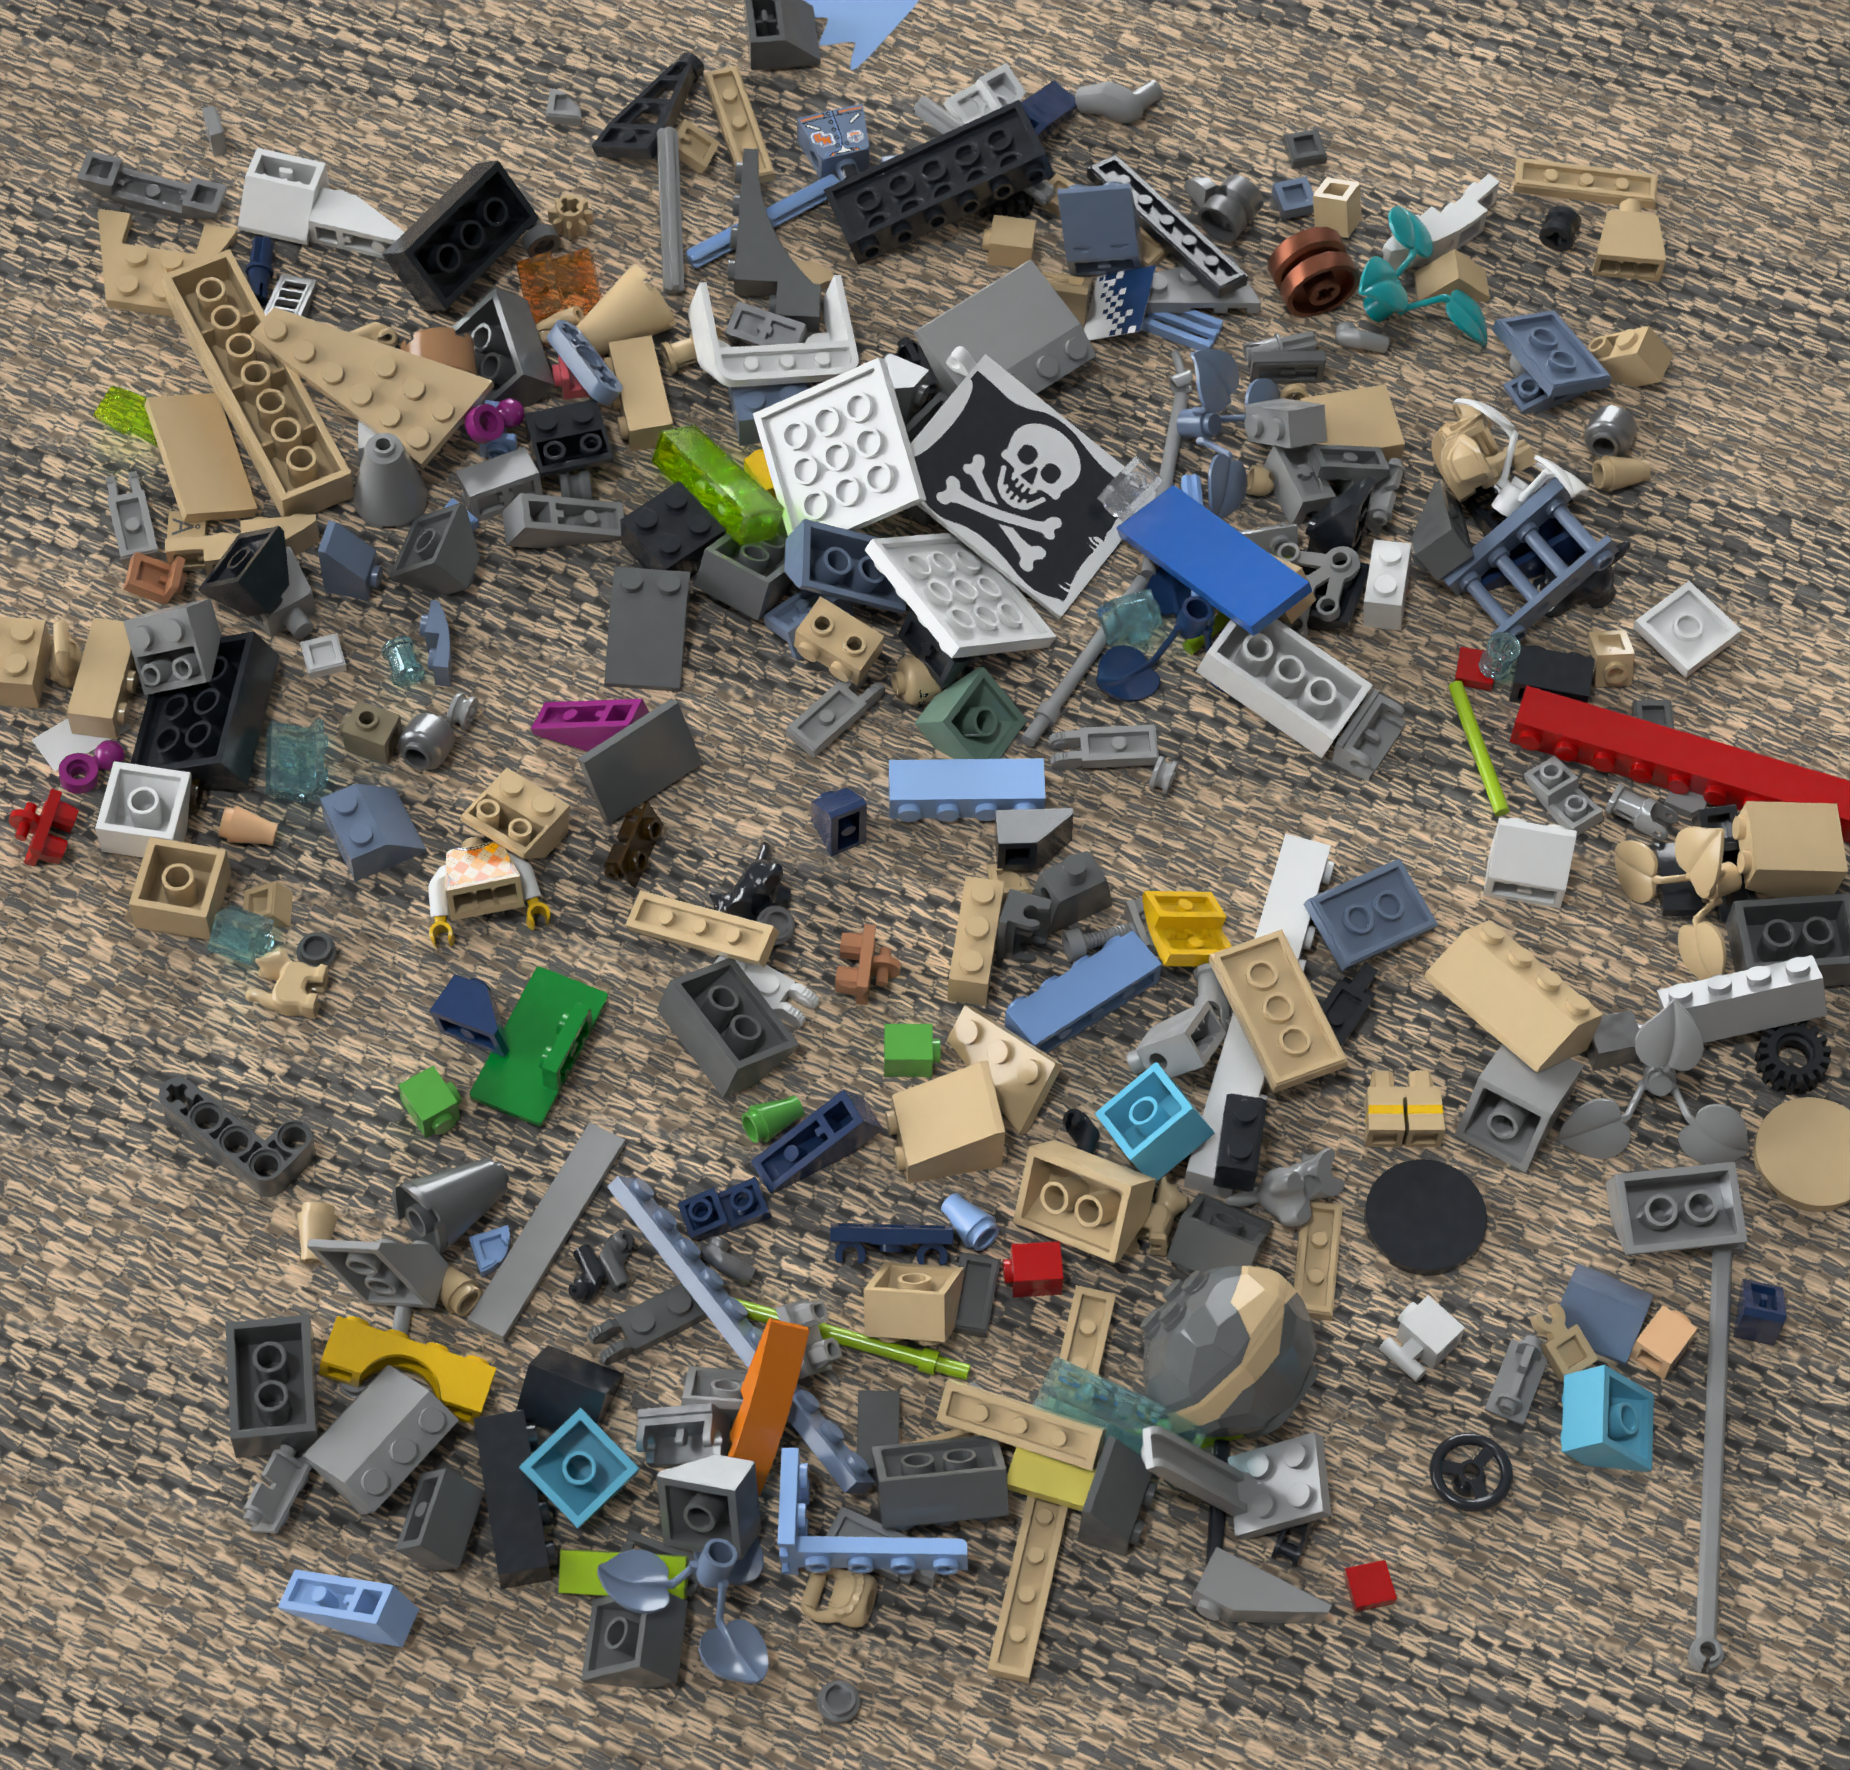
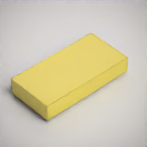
[1007,1447,1096,1511]

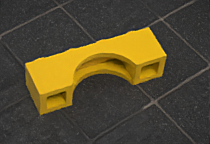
[318,1316,496,1425]

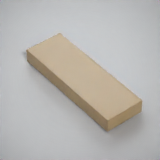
[1293,1201,1343,1321]

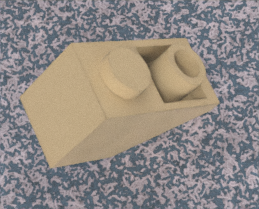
[1587,326,1673,387]

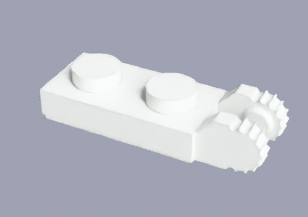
[714,956,820,1028]

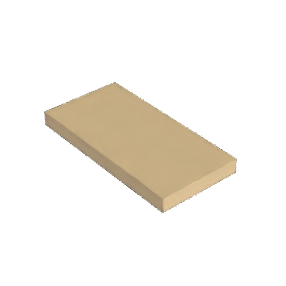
[145,393,258,522]
[1209,929,1348,1093]

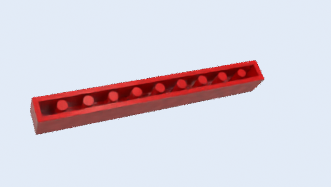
[1510,686,1850,843]

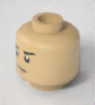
[891,655,949,705]

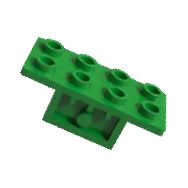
[469,966,608,1127]

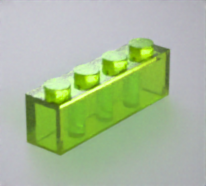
[651,424,785,545]

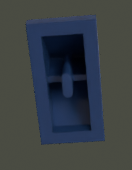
[1733,1279,1787,1346]

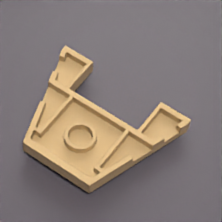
[98,209,238,317]

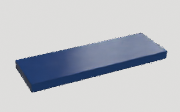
[1116,485,1313,636]

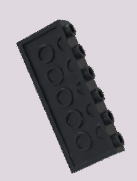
[823,100,1054,265]

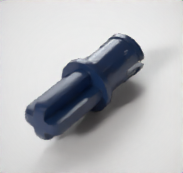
[245,236,274,306]

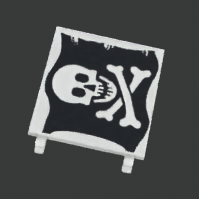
[910,346,1156,619]

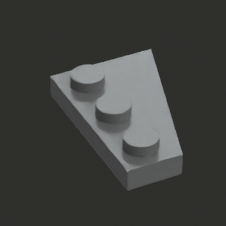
[1145,254,1261,313]

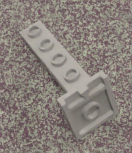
[1141,1426,1331,1540]

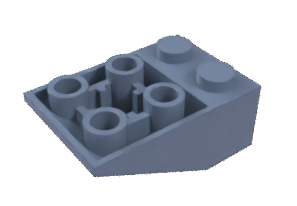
[1057,181,1142,276]

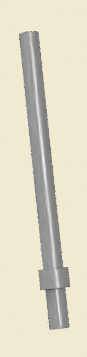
[1141,392,1189,579]
[1021,575,1149,747]

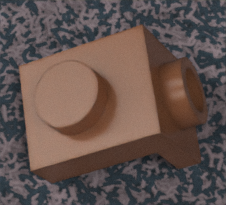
[123,552,187,604]

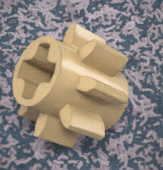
[548,193,593,240]

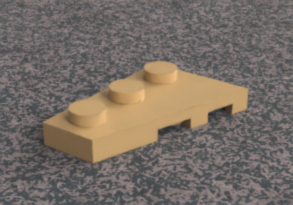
[947,1005,1063,1134]

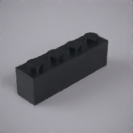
[474,1409,557,1589]

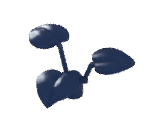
[1095,566,1227,702]

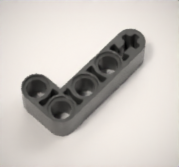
[159,1077,316,1197]

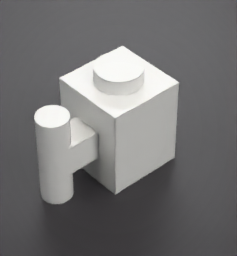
[1379,1295,1465,1382]

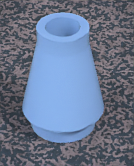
[941,1193,999,1251]

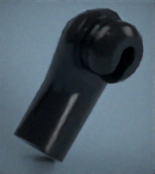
[1062,1108,1100,1155]

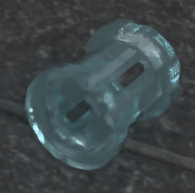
[1478,632,1521,680]
[381,636,425,687]

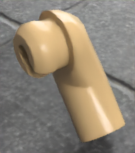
[536,306,584,347]
[349,322,399,348]

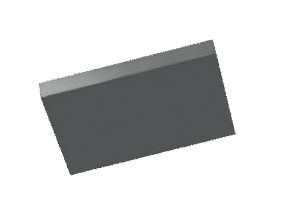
[577,698,703,824]

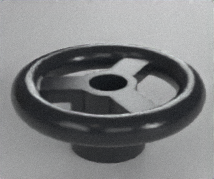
[1429,1433,1513,1512]

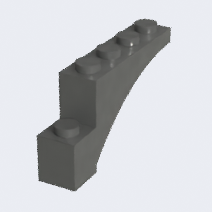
[728,148,822,332]

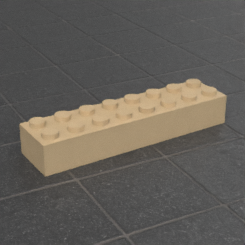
[162,249,354,517]

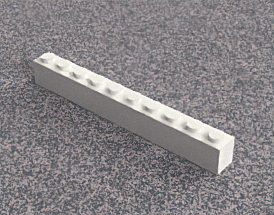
[1184,834,1335,1199]

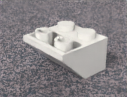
[238,148,330,245]
[1483,818,1577,909]

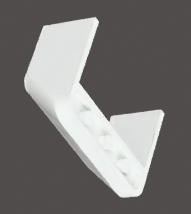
[688,275,859,387]

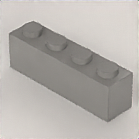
[1657,955,1827,1043]

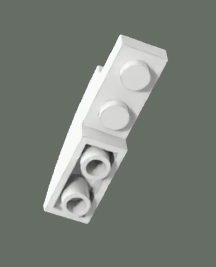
[1382,174,1500,271]

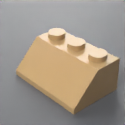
[1013,1140,1156,1263]

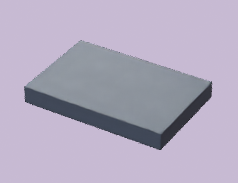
[1492,311,1612,398]
[1303,858,1438,972]

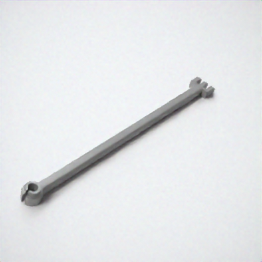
[1687,1243,1745,1674]

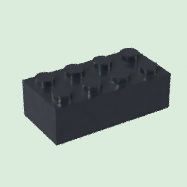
[382,160,539,311]

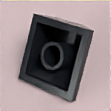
[198,526,289,617]

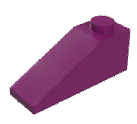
[531,699,649,751]

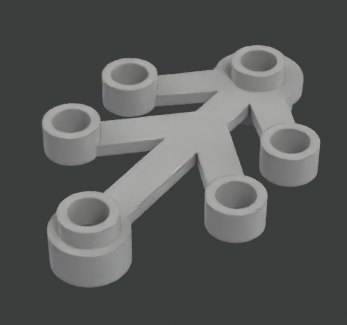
[1230,542,1360,638]

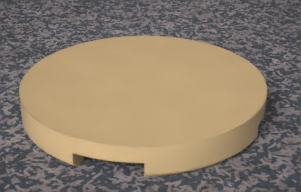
[1753,1097,1850,1212]

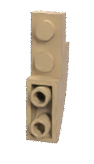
[165,514,320,576]

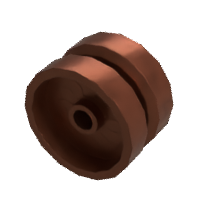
[1267,227,1360,317]

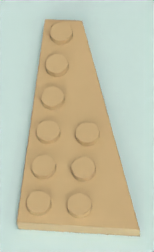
[250,307,494,469]

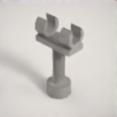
[1061,897,1158,962]

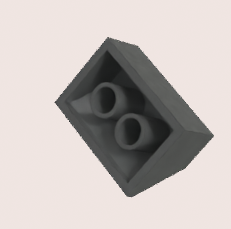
[452,288,555,407]
[657,958,800,1098]
[872,1436,1009,1530]

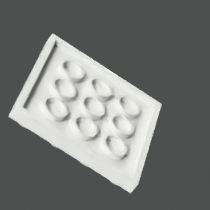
[753,358,926,536]
[865,533,1057,658]

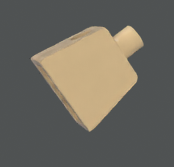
[1592,199,1666,282]

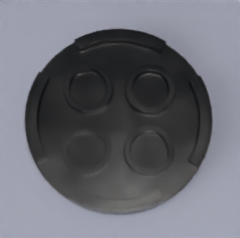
[1364,1159,1487,1276]

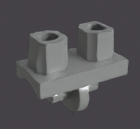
[775,1298,842,1379]

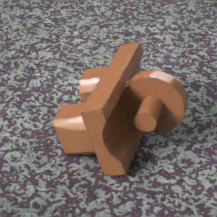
[835,924,901,1005]

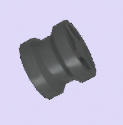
[559,469,592,500]

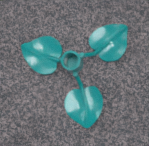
[1358,205,1488,349]

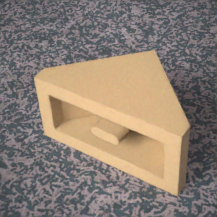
[1413,249,1490,304]

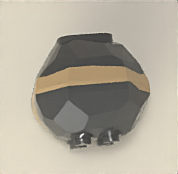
[1140,1266,1319,1439]

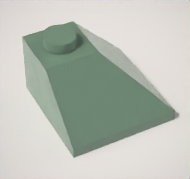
[914,667,1027,759]

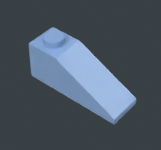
[278,1569,419,1647]

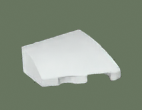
[943,63,1026,124]

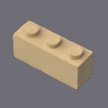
[603,335,674,452]
[67,617,138,739]
[947,876,1005,1006]

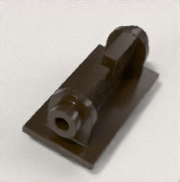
[603,802,664,888]

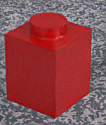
[1003,1241,1064,1298]

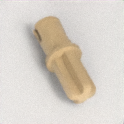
[1453,395,1500,457]

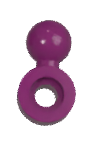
[465,398,525,444]
[59,740,125,794]

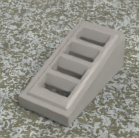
[264,274,317,318]

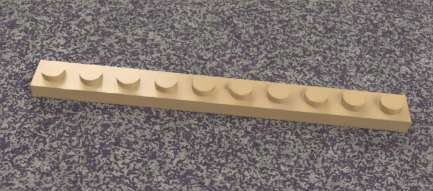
[987,1285,1116,1684]

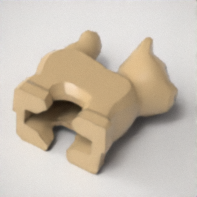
[245,947,329,1019]
[1125,1176,1189,1256]

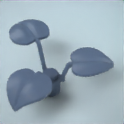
[1177,349,1281,519]
[597,1536,768,1684]

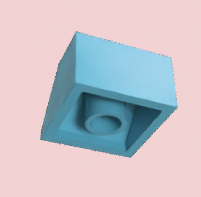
[1560,1365,1654,1472]
[519,1408,639,1529]

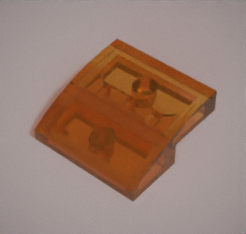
[516,247,602,324]

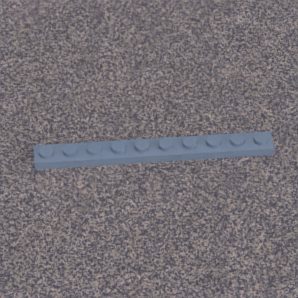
[607,1176,875,1494]

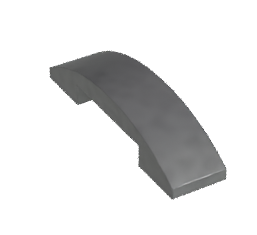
[77,150,227,220]

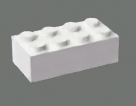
[1196,619,1373,759]

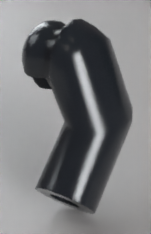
[569,1244,605,1304]

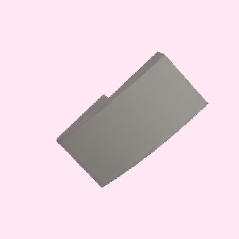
[1524,756,1603,836]

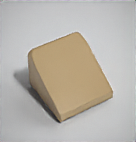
[242,881,293,927]

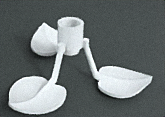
[1453,398,1590,517]

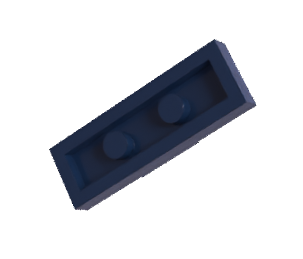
[830,1223,953,1265]

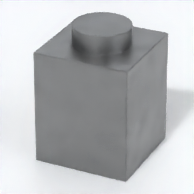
[1586,1010,1643,1071]

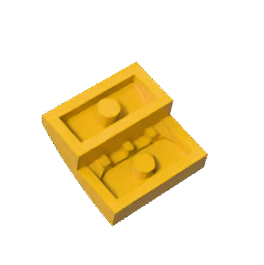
[1142,891,1232,966]

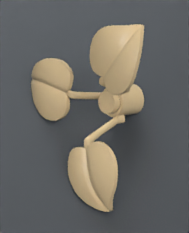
[1615,826,1742,980]

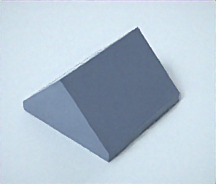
[1560,1263,1654,1366]

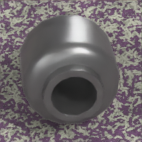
[1584,405,1637,458]
[398,713,455,770]

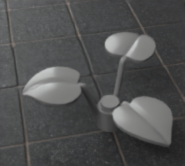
[1558,999,1749,1164]

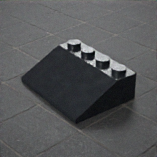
[130,631,280,791]

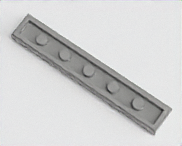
[467,1122,625,1342]

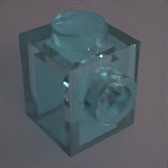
[1096,589,1163,645]
[207,905,275,965]

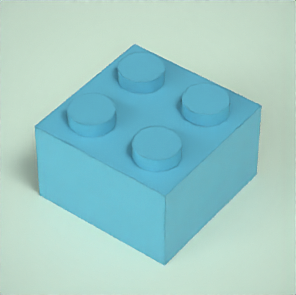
[1094,1062,1215,1182]

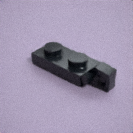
[1321,963,1378,1049]

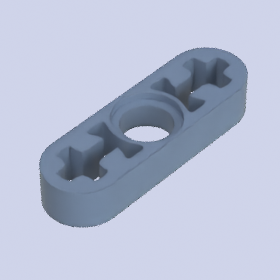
[547,320,623,405]

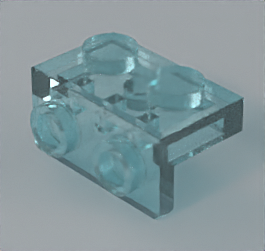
[266,719,328,803]

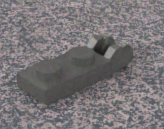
[587,1283,707,1365]

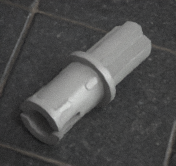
[1243,331,1317,366]

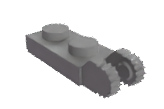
[105,471,160,566]
[786,673,886,758]
[1048,725,1159,770]

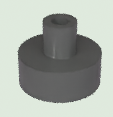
[522,221,561,259]

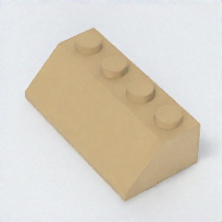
[1424,920,1603,1073]

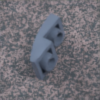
[1503,372,1585,415]
[419,600,452,687]

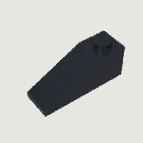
[1305,476,1376,554]

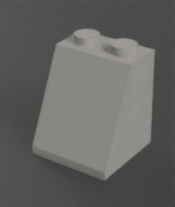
[1454,1044,1584,1173]

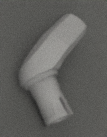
[1075,80,1163,123]

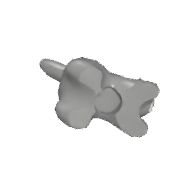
[1226,1148,1345,1227]

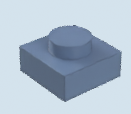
[1272,176,1314,220]

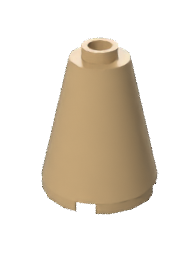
[576,264,677,357]

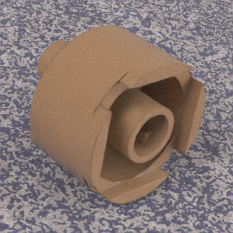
[400,327,477,375]

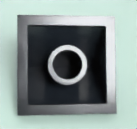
[516,1345,624,1434]

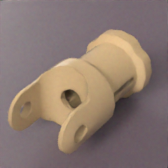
[660,327,722,374]

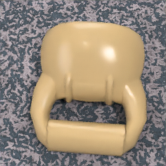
[49,619,83,688]
[800,1568,877,1628]

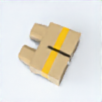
[1364,1070,1445,1147]

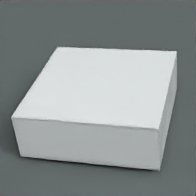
[300,633,347,679]

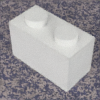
[1364,540,1411,631]

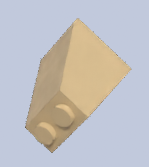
[1732,801,1848,898]
[885,1060,1005,1184]

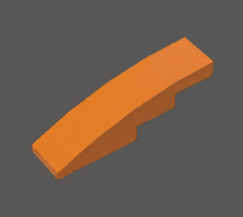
[728,1318,809,1496]

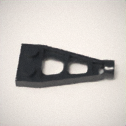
[592,52,704,160]

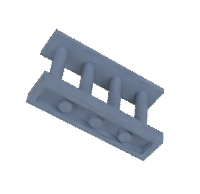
[1442,477,1619,649]

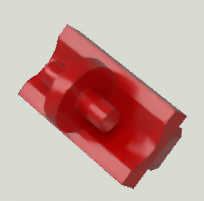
[9,788,79,867]

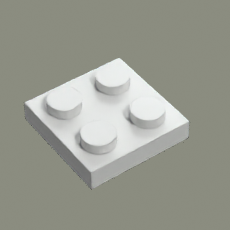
[1633,581,1742,678]

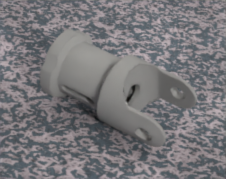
[1604,783,1679,840]
[1193,963,1230,1032]

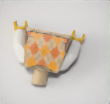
[428,837,550,948]

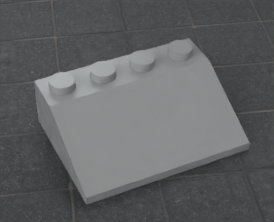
[913,260,1097,397]

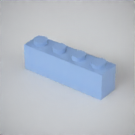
[888,758,1045,822]

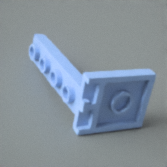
[777,1448,968,1575]

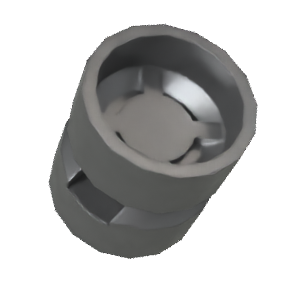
[1198,175,1264,243]

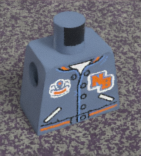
[797,104,870,182]

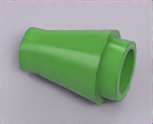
[741,1095,804,1143]

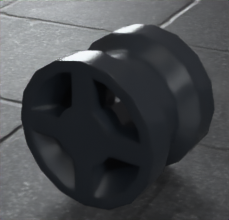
[1539,206,1582,252]

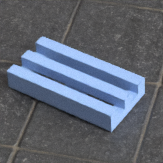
[1142,309,1223,351]

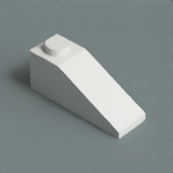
[308,187,404,259]

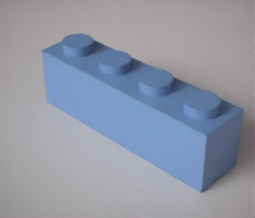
[1004,930,1162,1054]

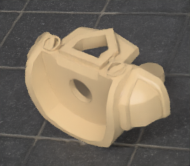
[1431,413,1537,503]

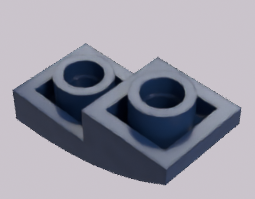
[677,1177,772,1241]

